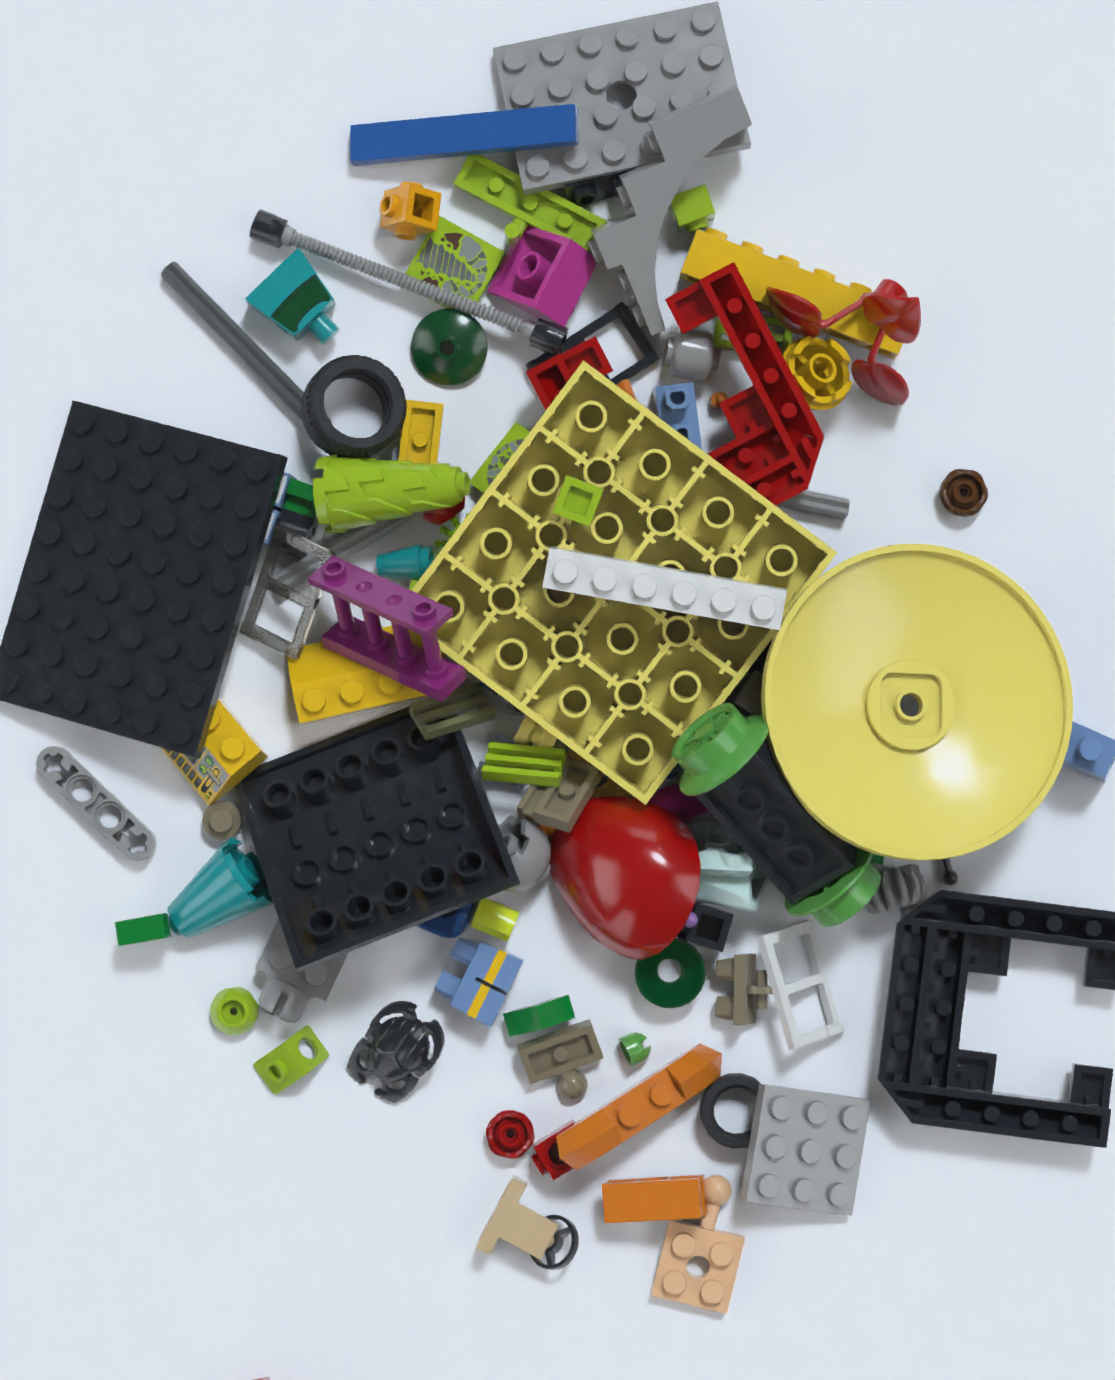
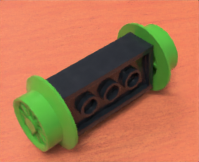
[672,703,881,927]

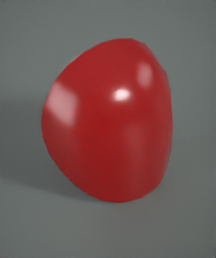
[549,796,701,960]

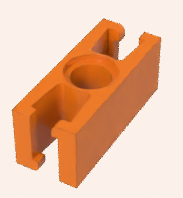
[602,1174,708,1223]

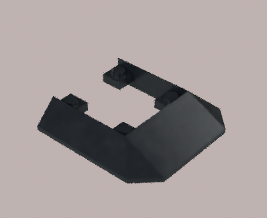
[877,889,1115,1148]

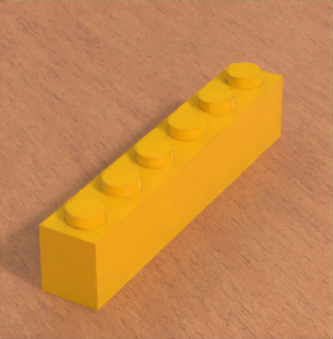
[679,227,903,360]

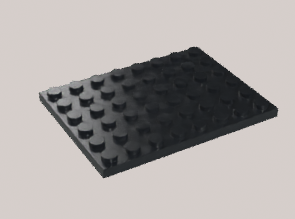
[0,400,288,759]

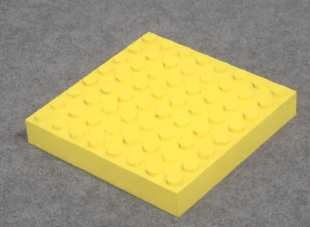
[411,361,837,805]

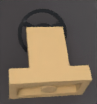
[476,1174,579,1270]

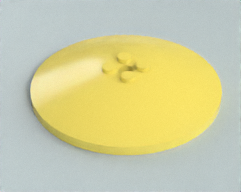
[761,544,1073,861]

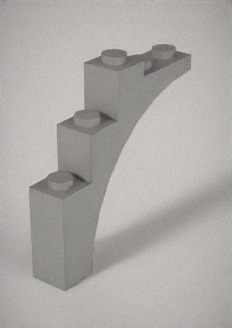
[588,85,753,336]

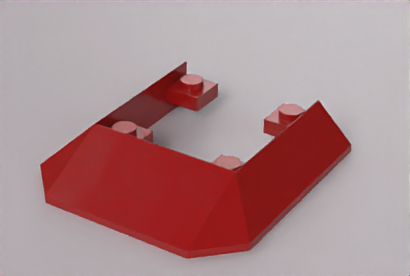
[526,262,825,506]

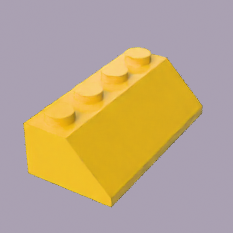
[286,626,446,725]

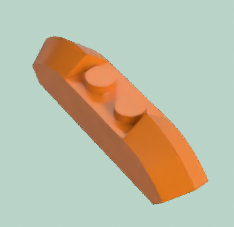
[556,1043,722,1170]

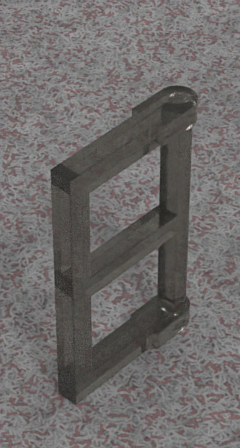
[239,525,336,660]

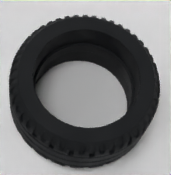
[301,355,407,458]

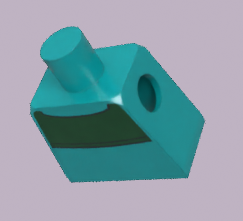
[245,248,340,345]

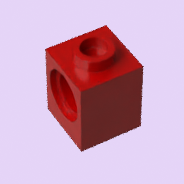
[531,1119,575,1180]

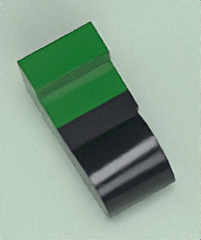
[272,478,319,558]

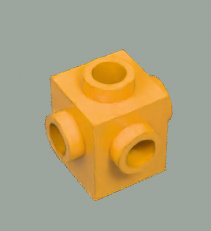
[379,181,442,241]

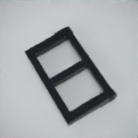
[525,301,660,385]

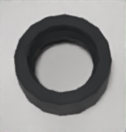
[700,1073,760,1149]

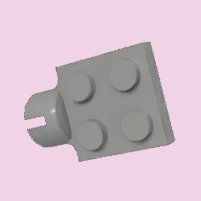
[255,918,349,1023]

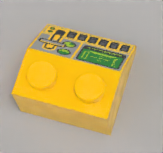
[161,697,269,806]

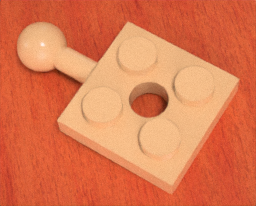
[651,1175,745,1314]

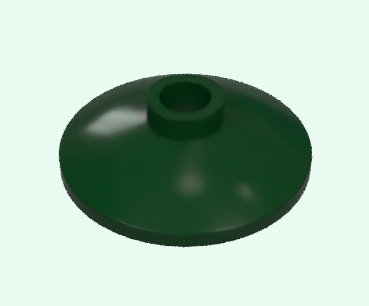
[411,308,488,386]

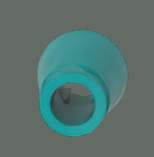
[376,544,434,581]

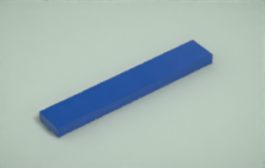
[350,104,579,166]

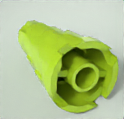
[313,455,470,534]

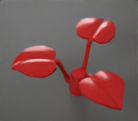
[765,279,921,406]

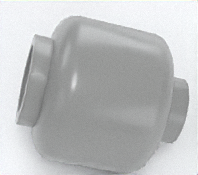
[663,329,721,381]

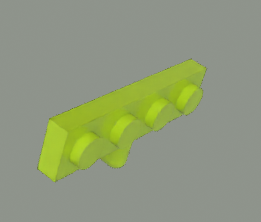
[453,154,608,254]

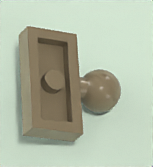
[517,1019,604,1101]

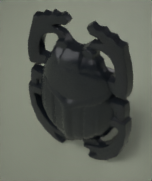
[347,1001,445,1103]

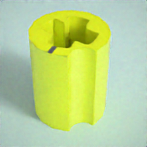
[470,898,520,942]

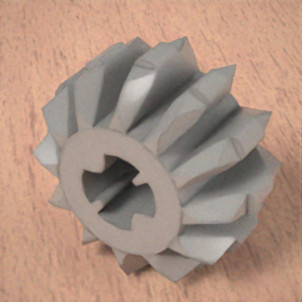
[865,863,927,914]

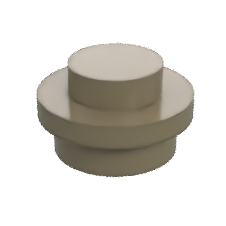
[202,801,241,840]

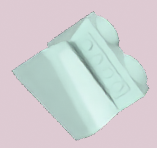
[687,821,768,911]

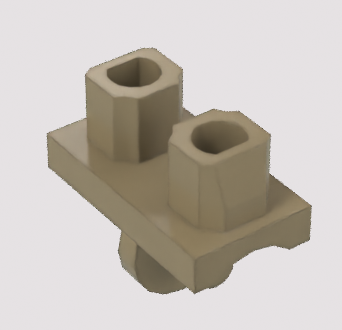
[715,953,773,1025]

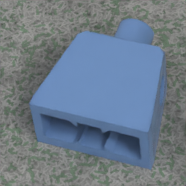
[1063,721,1115,783]

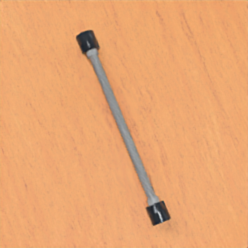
[249,209,569,356]

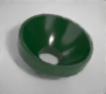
[634,938,706,1009]

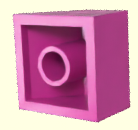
[487,225,597,327]

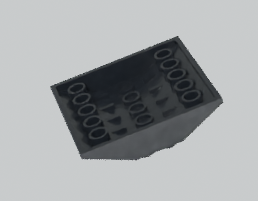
[234,706,520,972]

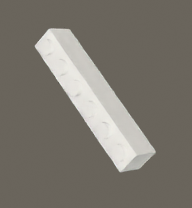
[542,546,787,630]

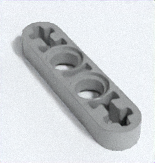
[36,746,157,861]

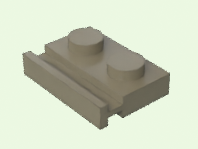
[517,757,602,833]

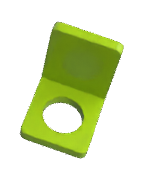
[253,1025,329,1095]

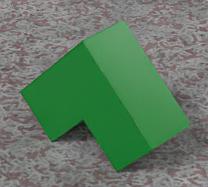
[115,913,171,946]
[503,995,575,1037]

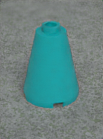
[167,838,273,938]

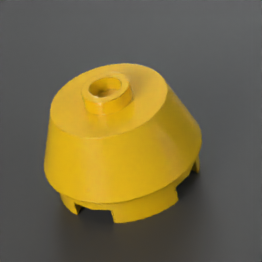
[783,336,853,410]

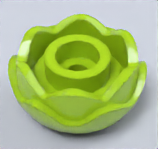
[210,987,259,1035]

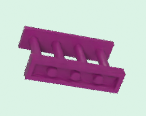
[308,556,467,702]

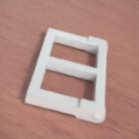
[757,920,844,1050]

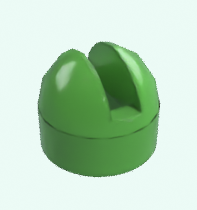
[619,1032,651,1067]

